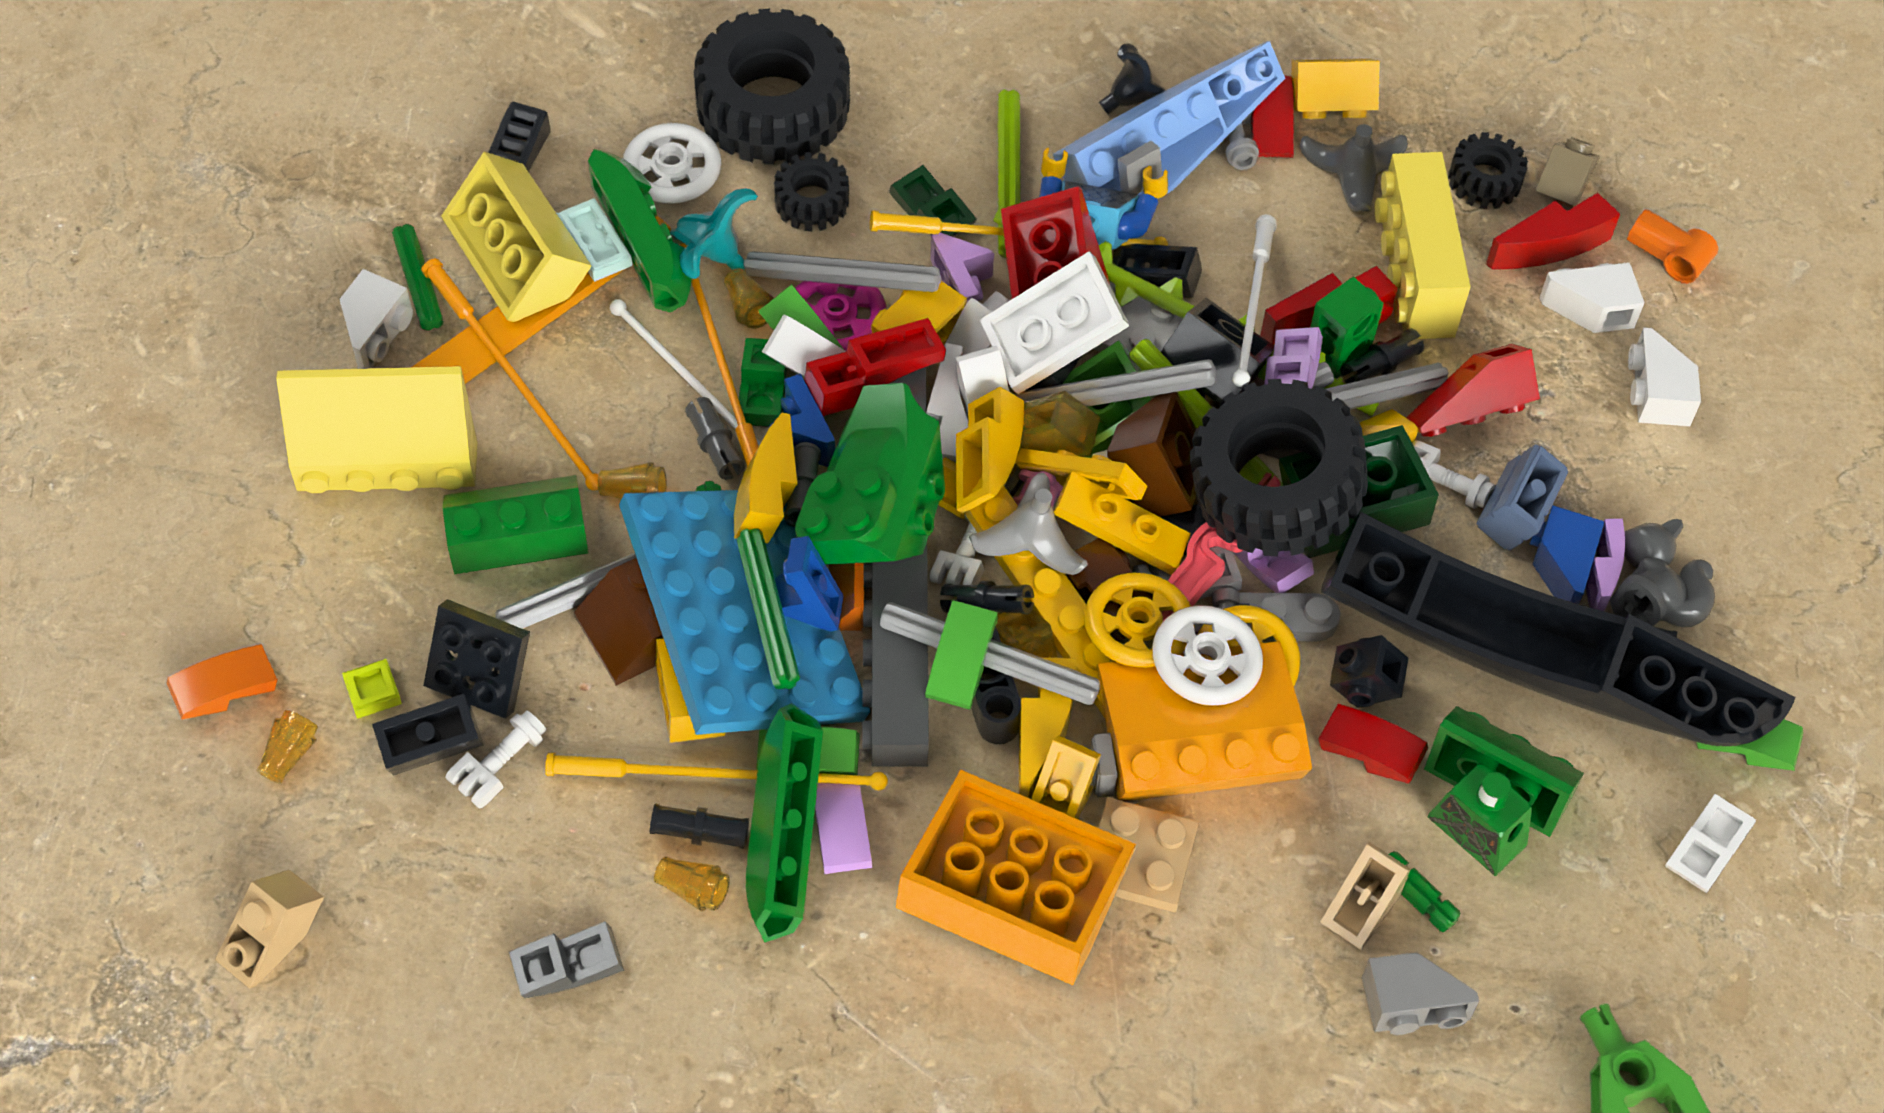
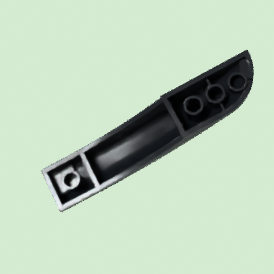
[1321,512,1796,747]

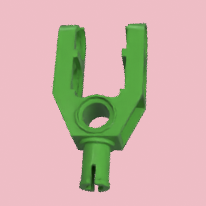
[1580,1004,1710,1113]

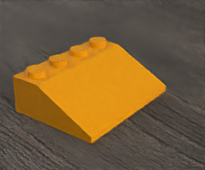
[1097,641,1312,802]
[896,769,1136,985]

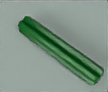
[392,224,443,331]

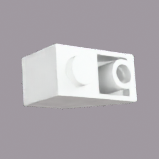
[1540,262,1644,333]
[340,269,413,369]
[1628,328,1701,426]

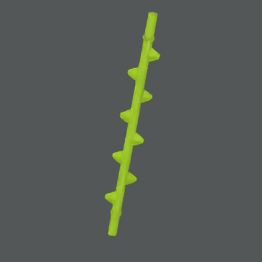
[993,206,1380,417]

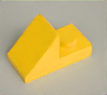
[1031,735,1101,819]

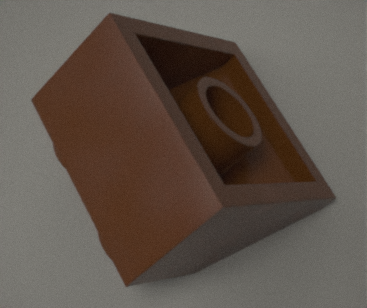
[1107,392,1196,517]
[574,557,664,686]

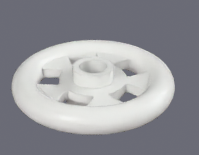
[623,123,721,204]
[1153,606,1263,706]

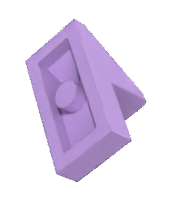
[931,233,994,302]

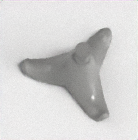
[969,473,1088,575]

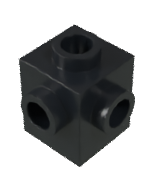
[1330,635,1409,708]

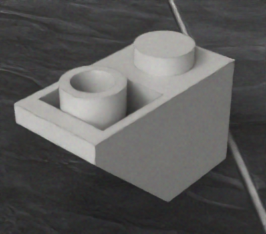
[1362,952,1479,1035]

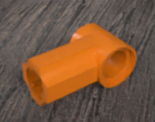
[1627,209,1719,284]

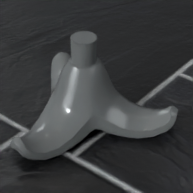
[1300,124,1408,212]

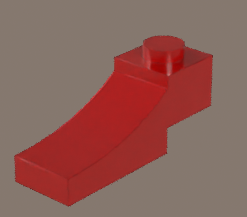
[1260,265,1398,345]
[804,318,946,416]

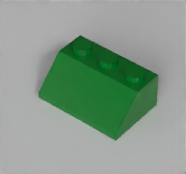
[442,475,589,575]
[1423,706,1584,837]

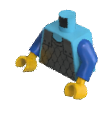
[1039,148,1168,249]

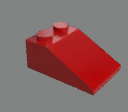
[1001,186,1110,299]

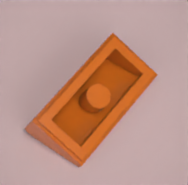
[829,563,864,631]

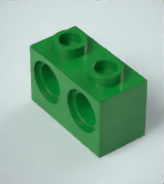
[1310,277,1384,379]

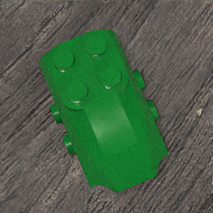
[795,383,945,564]

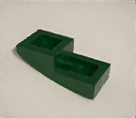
[889,165,977,237]

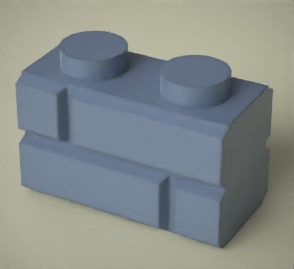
[1477,444,1569,550]

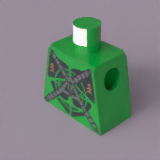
[1428,763,1532,877]

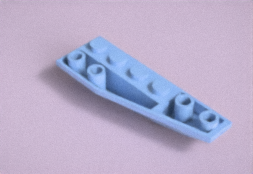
[1053,41,1285,200]

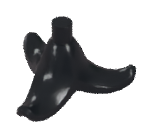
[1099,43,1166,115]

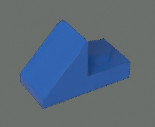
[769,373,836,467]
[775,536,844,632]

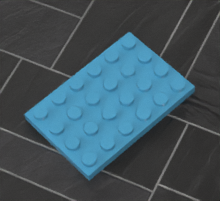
[619,490,871,735]

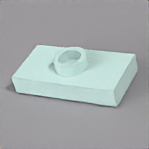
[556,198,632,282]

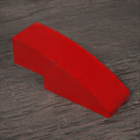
[1486,192,1620,270]

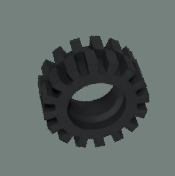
[1448,132,1528,209]
[774,152,849,232]

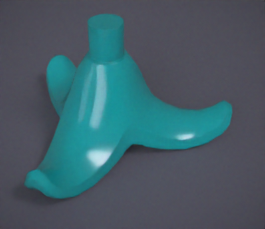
[670,188,758,279]

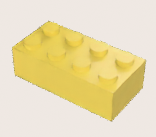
[1375,152,1471,339]

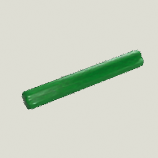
[737,528,800,690]

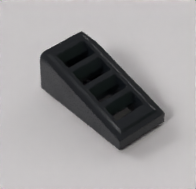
[488,101,551,172]
[1112,244,1202,298]

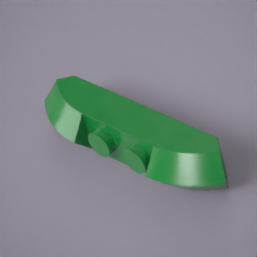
[588,149,692,313]
[746,703,823,943]

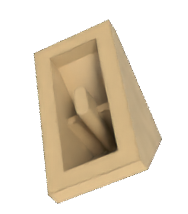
[1320,842,1411,950]

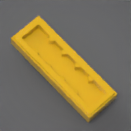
[1015,448,1147,500]
[1054,472,1191,576]

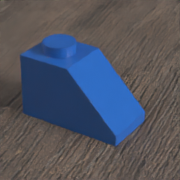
[1529,505,1605,604]

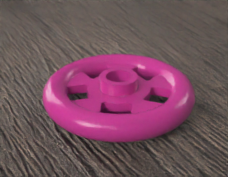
[795,281,887,351]

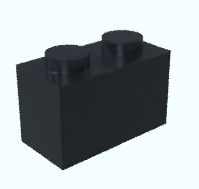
[372,694,484,776]

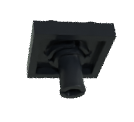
[423,599,530,719]

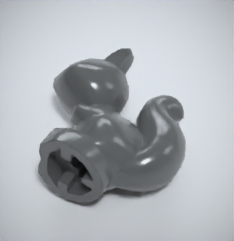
[1609,519,1715,627]

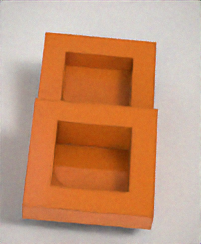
[166,644,278,720]

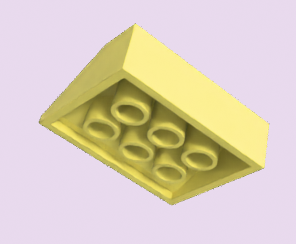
[276,366,477,493]

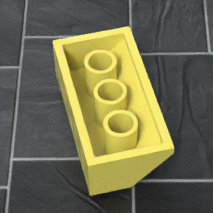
[441,151,592,322]

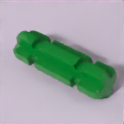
[1389,851,1461,932]

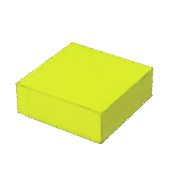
[342,658,402,719]

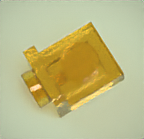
[996,609,1058,658]

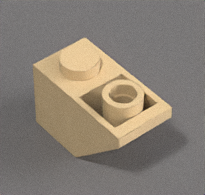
[215,869,324,989]

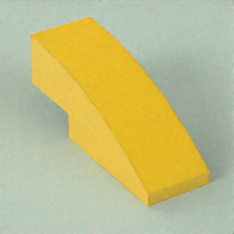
[956,387,1024,513]
[734,413,797,544]
[1018,657,1077,799]

